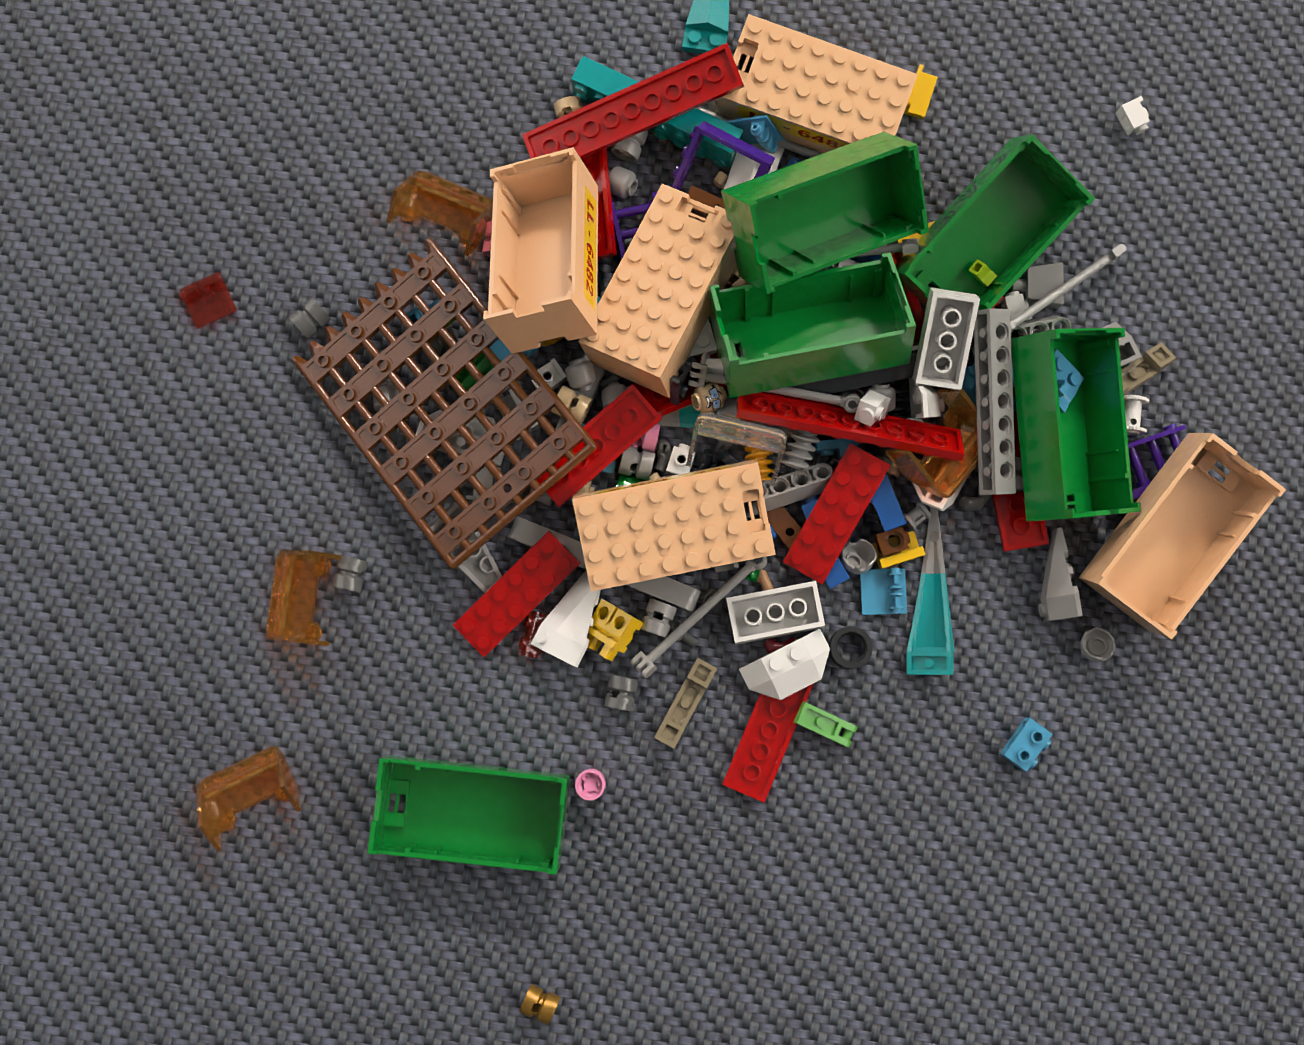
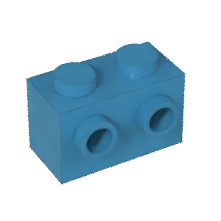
[999,717,1053,772]

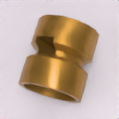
[519,984,560,1026]

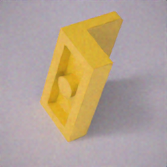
[903,64,938,120]
[872,531,925,569]

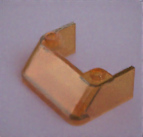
[386,171,493,256]
[886,389,978,498]
[266,550,341,646]
[196,746,302,851]

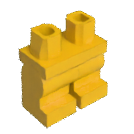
[587,599,644,661]

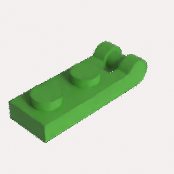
[794,701,858,748]

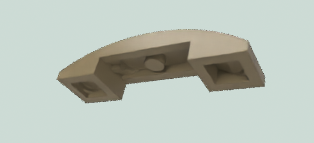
[1121,342,1176,395]
[654,658,717,749]

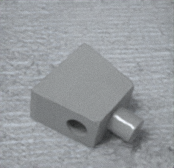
[1011,262,1064,309]

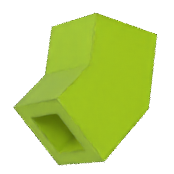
[968,259,997,287]

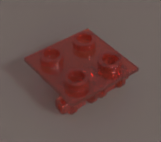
[179,271,237,329]

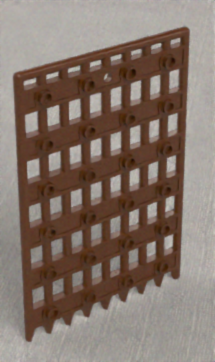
[292,238,597,570]

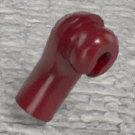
[764,636,796,654]

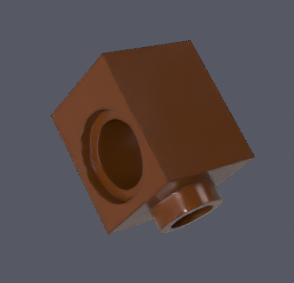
[873,527,910,557]

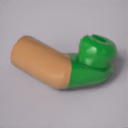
[745,569,774,591]

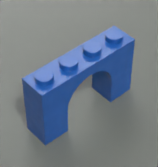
[801,474,907,532]

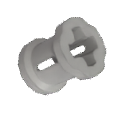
[903,502,932,531]

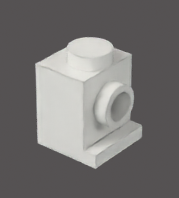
[1115,96,1150,136]
[1001,291,1032,321]
[531,358,568,390]
[854,390,891,427]
[666,444,695,475]

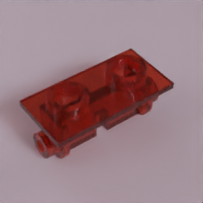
[518,611,548,659]

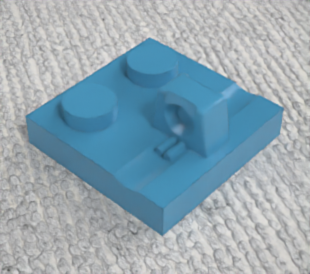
[1054,349,1084,413]

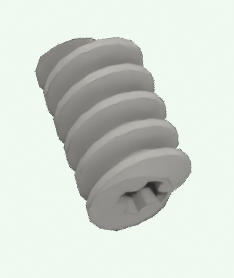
[780,429,820,471]

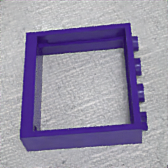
[669,121,775,191]

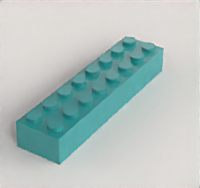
[571,56,743,168]

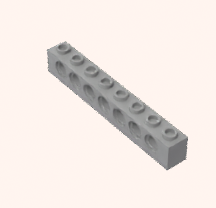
[974,309,1016,495]

